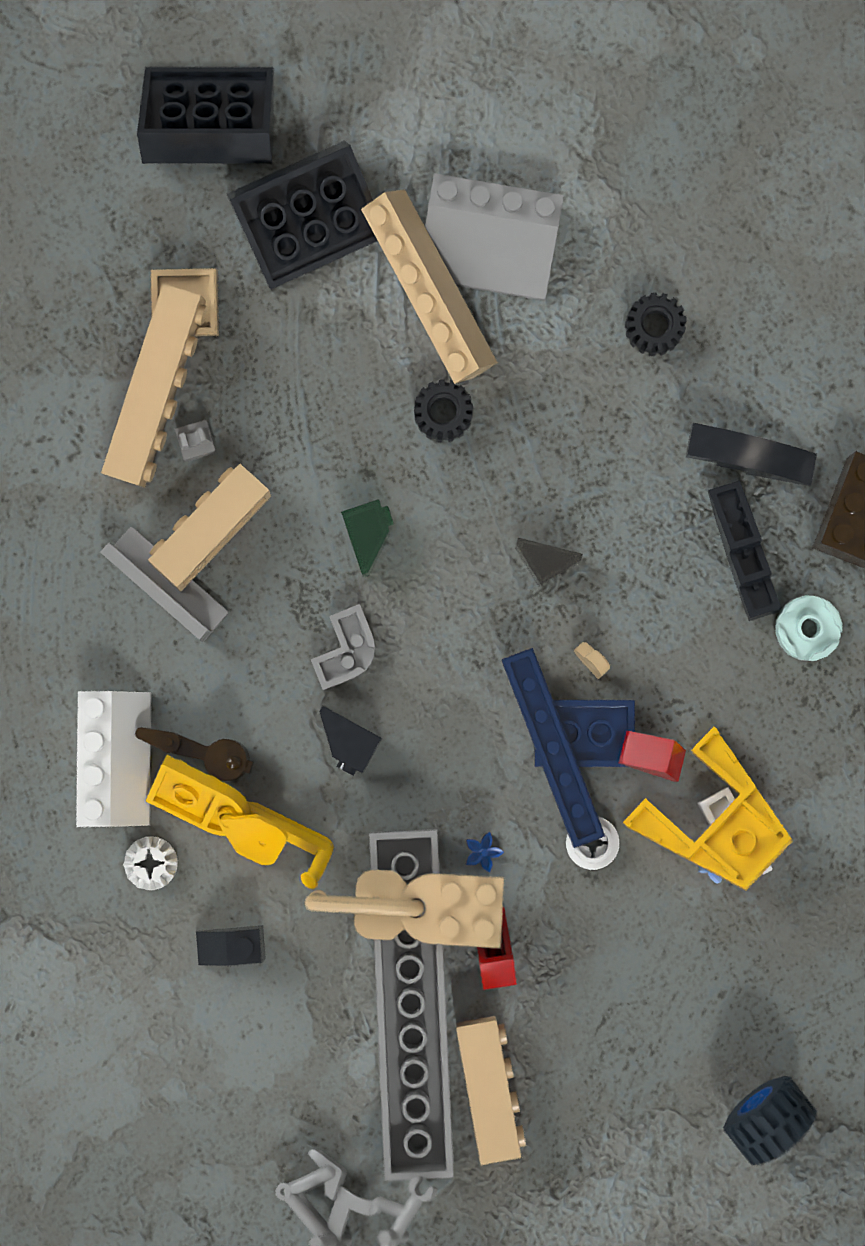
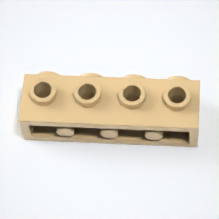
[148,464,271,592]
[456,1016,526,1165]

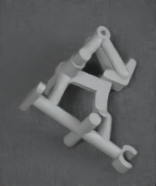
[275,1150,438,1246]

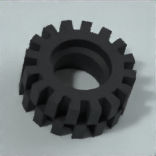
[625,292,687,356]
[414,379,473,443]

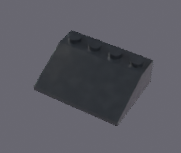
[137,67,274,164]
[226,141,378,290]

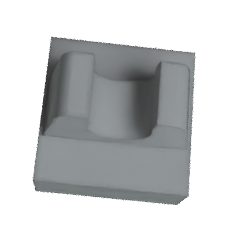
[175,420,217,462]

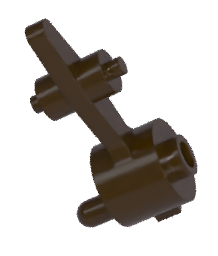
[135,727,254,781]

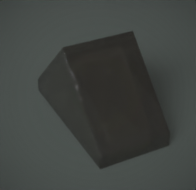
[515,538,583,587]

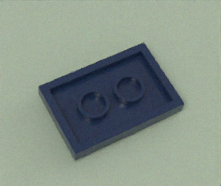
[534,700,635,767]

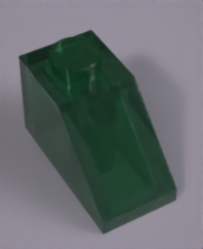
[341,499,394,578]

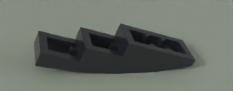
[686,423,817,486]
[708,480,782,621]

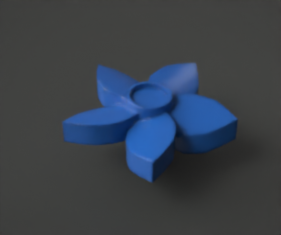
[466,832,504,873]

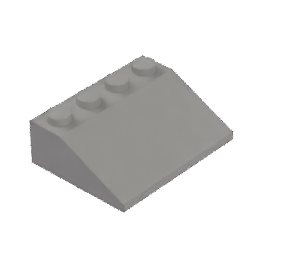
[425,173,564,301]

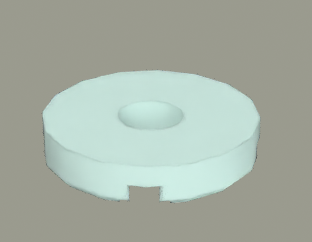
[775,595,843,661]

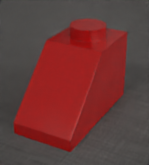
[476,907,517,990]

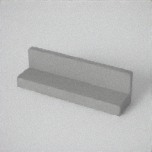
[100,527,228,642]

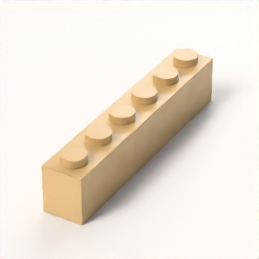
[361,190,498,384]
[101,283,208,487]

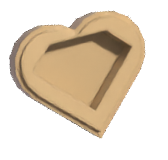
[574,642,610,679]

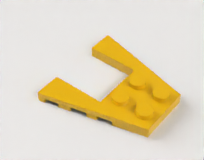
[623,727,793,891]

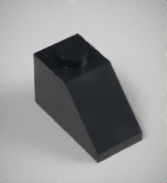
[319,706,382,776]
[196,925,266,966]

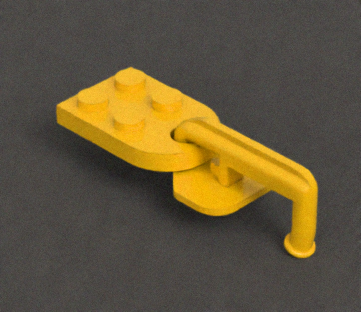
[146,755,334,889]

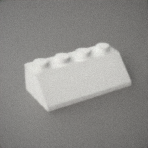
[76,691,152,827]

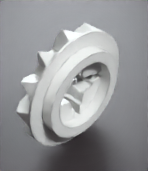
[565,817,619,870]
[123,836,178,890]

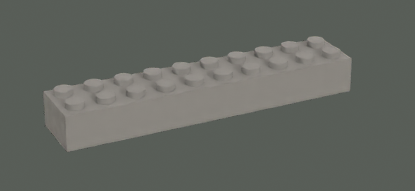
[369,829,454,1181]

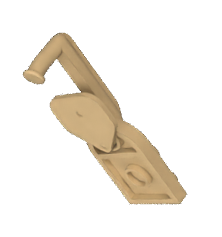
[305,870,504,948]

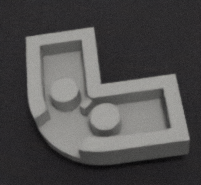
[311,604,375,691]

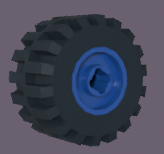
[723,1076,818,1165]

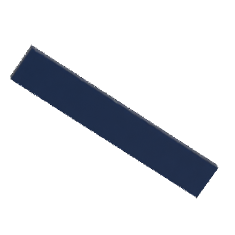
[501,648,605,848]

